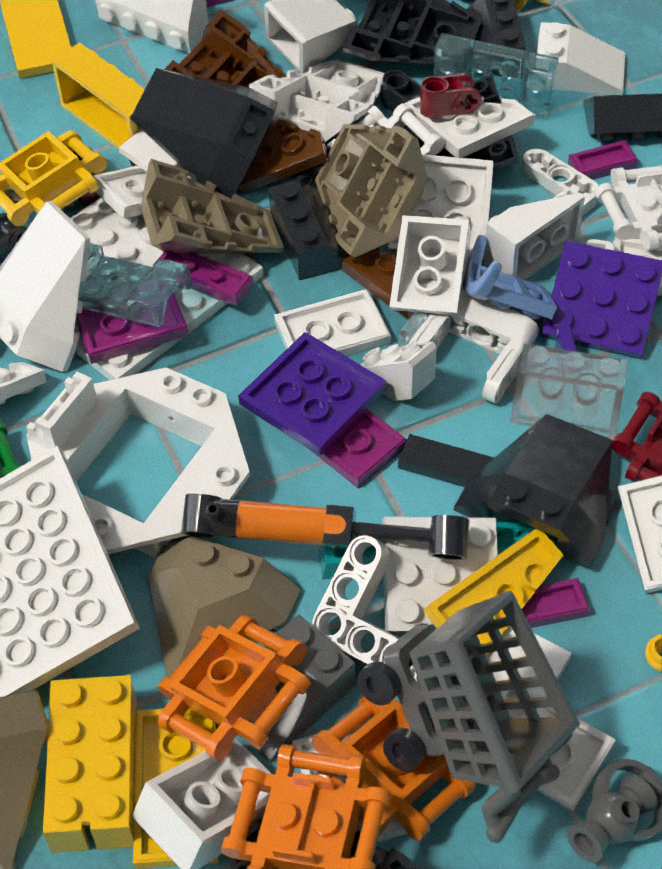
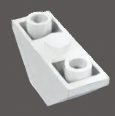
[361,341,437,401]

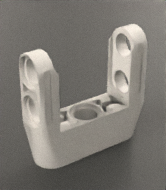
[408,290,539,404]

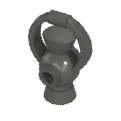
[567,759,662,863]

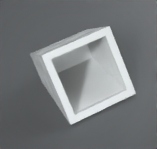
[264,0,356,73]

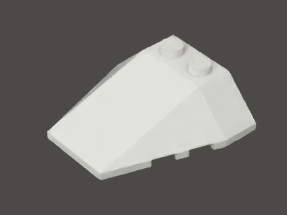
[249,60,385,142]
[0,201,91,372]

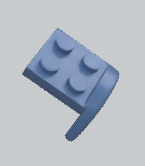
[464,235,557,319]

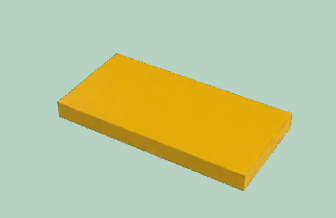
[0,0,71,79]
[133,708,219,869]

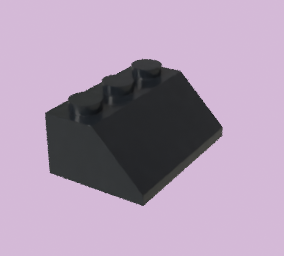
[463,0,526,79]
[583,93,662,141]
[268,180,351,281]

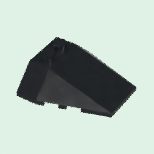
[343,0,482,66]
[454,414,613,568]

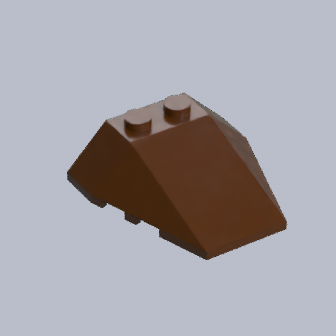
[164,10,287,88]

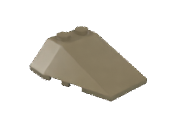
[315,124,428,257]
[141,159,284,254]

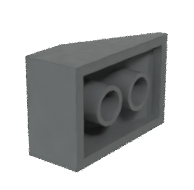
[248,614,356,763]

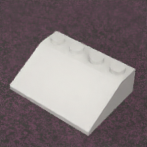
[96,0,208,54]

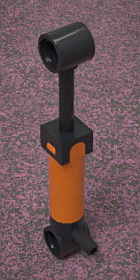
[181,493,470,560]

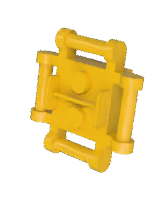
[0,130,107,226]

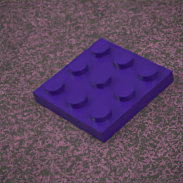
[542,241,662,359]
[238,332,386,456]

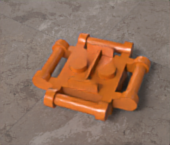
[157,615,311,761]
[312,696,476,841]
[221,744,392,869]

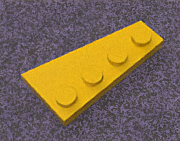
[423,529,563,656]

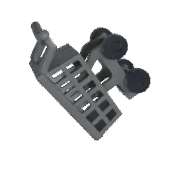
[357,591,580,843]

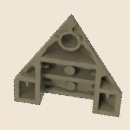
[148,536,301,678]
[0,691,50,869]

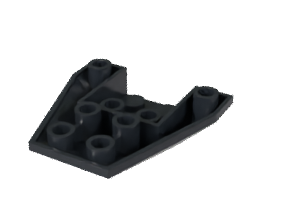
[130,68,278,198]

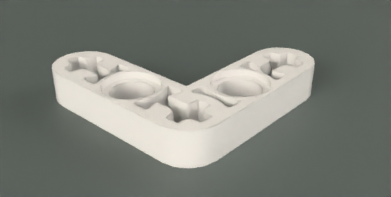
[522,149,598,216]

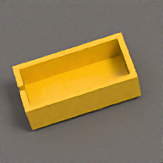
[51,42,145,149]
[43,675,137,853]

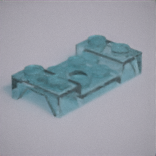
[434,33,559,120]
[78,243,192,327]

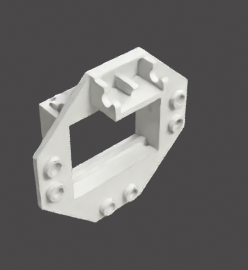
[26,368,250,559]

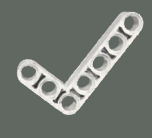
[312,535,419,682]

